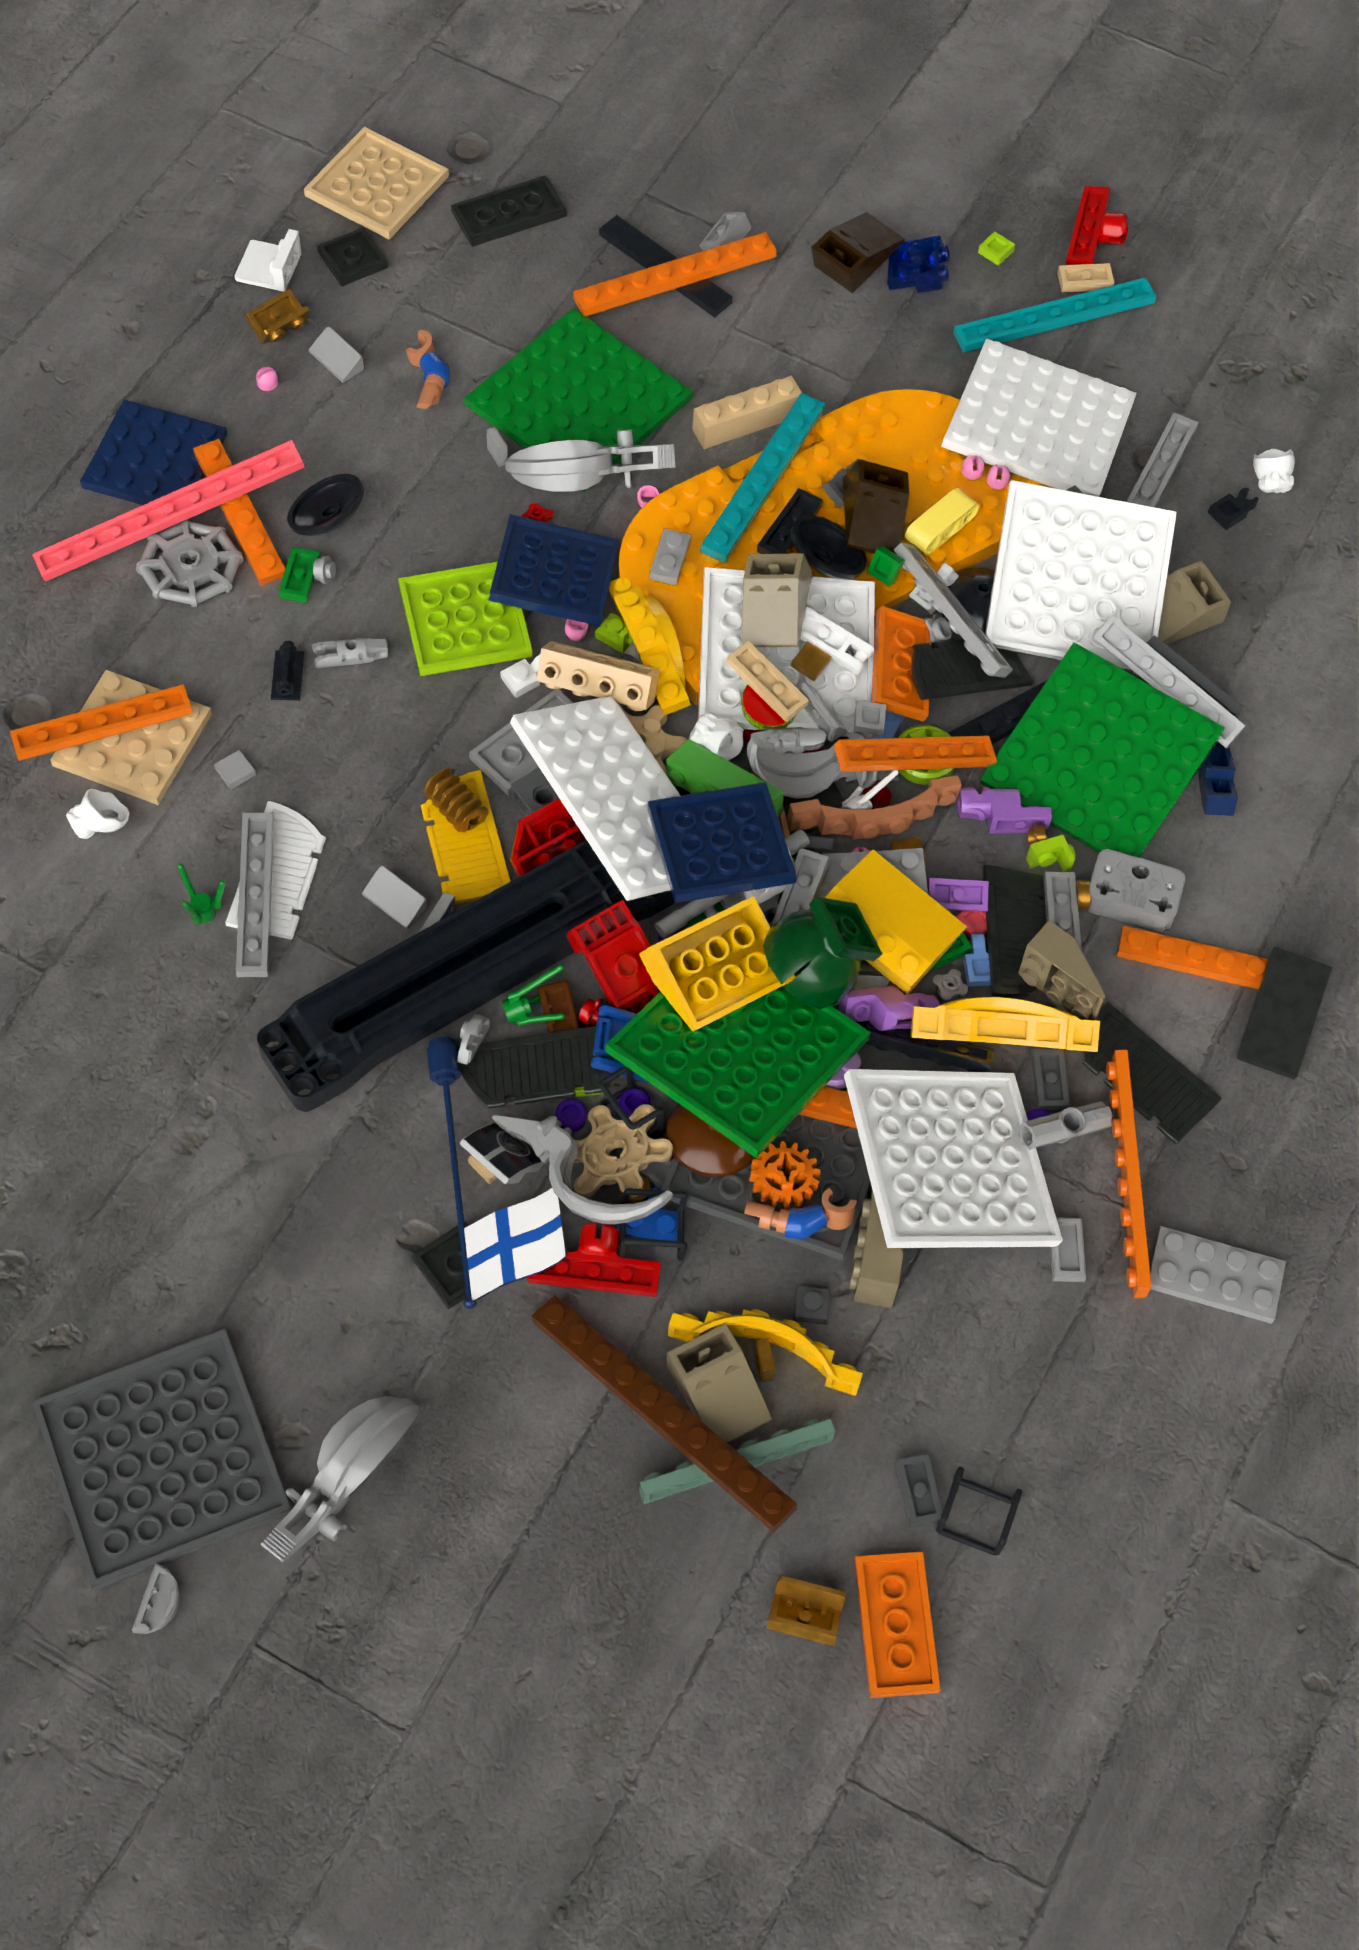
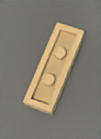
[726,640,809,723]

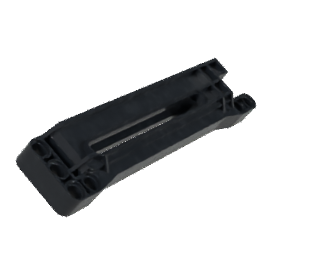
[257,840,675,1112]

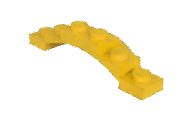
[608,578,691,716]
[911,997,1100,1052]
[668,1309,863,1396]

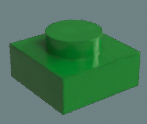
[867,545,905,587]

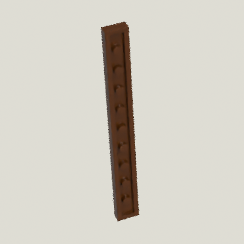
[531,1295,797,1533]

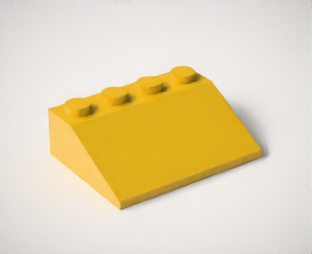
[825,849,967,994]
[639,896,795,1032]

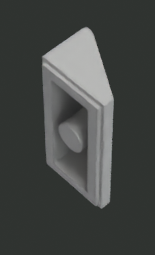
[699,212,751,250]
[309,326,364,383]
[799,682,847,742]
[362,865,427,929]

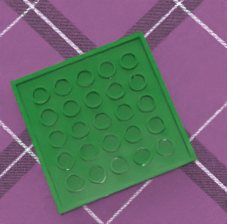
[464,308,693,492]
[980,642,1225,858]
[605,982,871,1158]

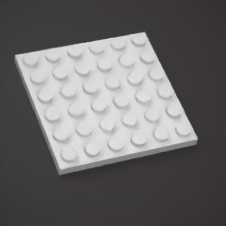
[941,338,1137,497]
[985,480,1177,673]
[698,567,875,739]
[844,1069,1063,1248]

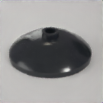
[287,474,364,536]
[790,515,867,580]
[941,567,995,634]

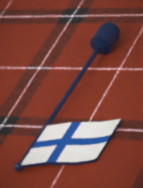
[427,1037,566,1309]

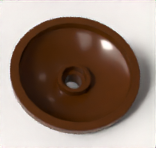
[666,1103,755,1177]

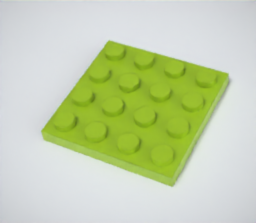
[398,562,533,676]

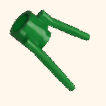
[177,863,226,925]
[502,965,565,1026]

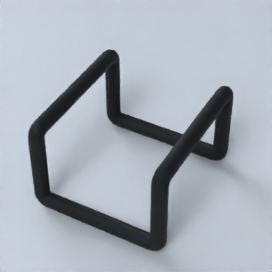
[599,1066,665,1139]
[619,1188,688,1261]
[936,1466,1022,1556]

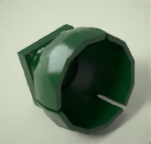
[763,897,882,1009]

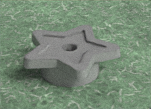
[925,613,952,643]

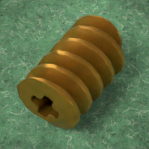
[424,768,488,832]

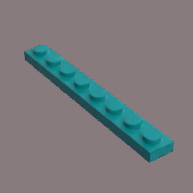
[953,277,1156,353]
[700,393,826,563]

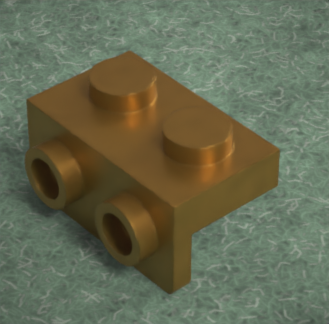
[244,288,310,344]
[766,1575,846,1646]

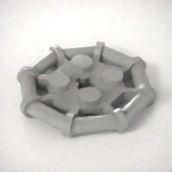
[136,519,243,607]

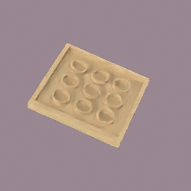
[304,127,449,240]
[50,670,212,805]

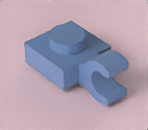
[963,933,991,987]

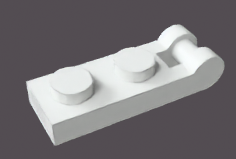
[800,606,875,675]

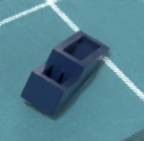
[1198,741,1238,816]

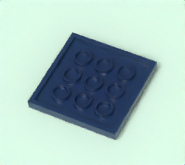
[80,399,227,505]
[488,514,619,626]
[647,782,797,903]

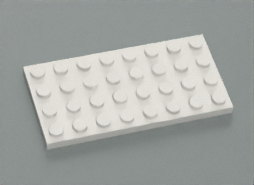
[510,696,680,901]

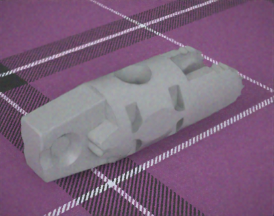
[312,638,388,668]
[750,727,827,754]

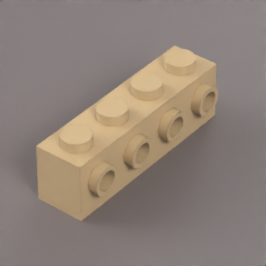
[692,375,802,449]
[536,641,660,711]

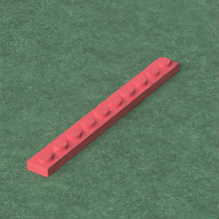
[32,440,305,582]

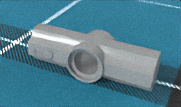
[1019,1101,1113,1150]

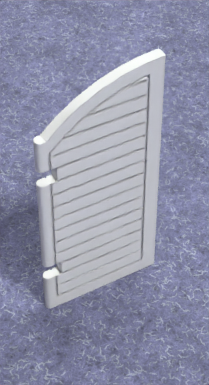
[226,801,326,940]

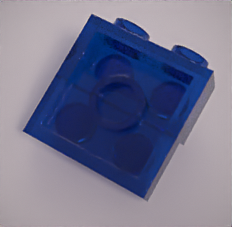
[887,235,950,293]

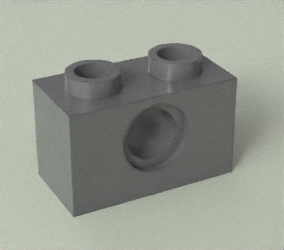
[511,768,559,817]

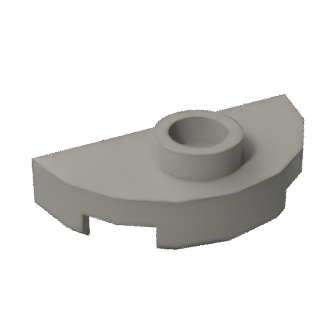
[457,1013,490,1065]
[132,1563,180,1634]

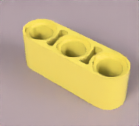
[905,488,980,555]

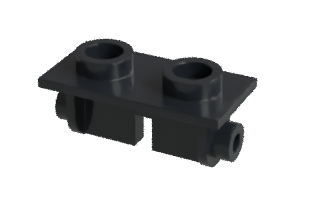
[271,641,304,701]

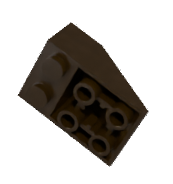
[811,212,905,293]
[843,459,910,555]

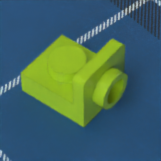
[595,612,633,654]
[1026,834,1076,872]

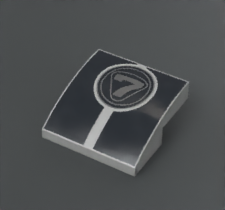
[459,1122,544,1185]

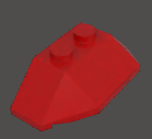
[510,798,586,877]

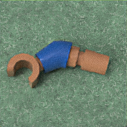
[406,330,450,409]
[744,1188,857,1239]

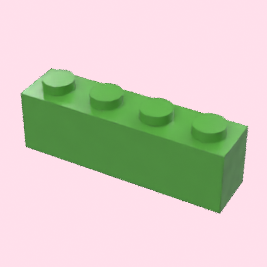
[666,739,784,817]

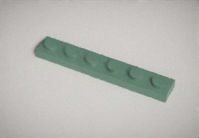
[639,1418,835,1505]

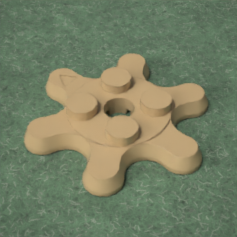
[617,703,687,775]
[573,1104,673,1198]

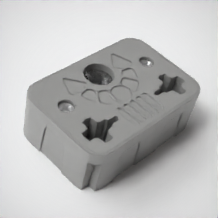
[1088,849,1185,933]

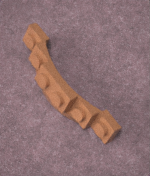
[787,775,962,840]

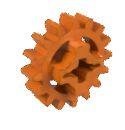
[749,1141,821,1210]

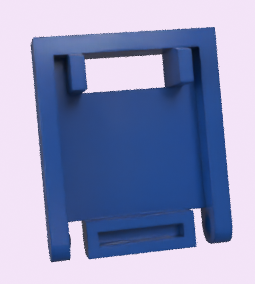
[591,1006,649,1083]

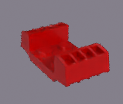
[566,900,660,1014]

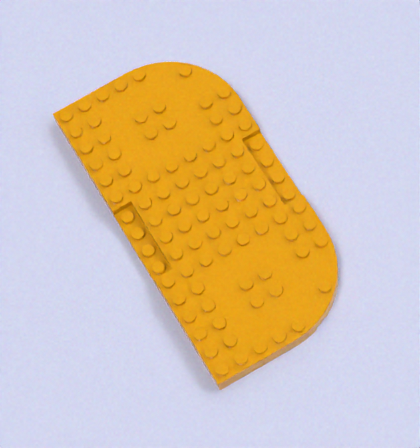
[619,389,1052,706]

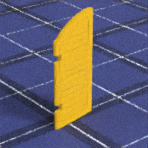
[420,770,511,904]

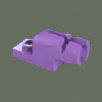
[957,787,1052,834]
[926,878,989,912]
[838,985,940,1031]

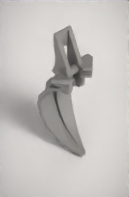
[505,429,676,492]
[747,732,900,799]
[492,1115,673,1224]
[261,1396,420,1563]

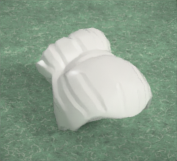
[1253,449,1295,493]
[689,712,744,761]
[66,789,130,839]

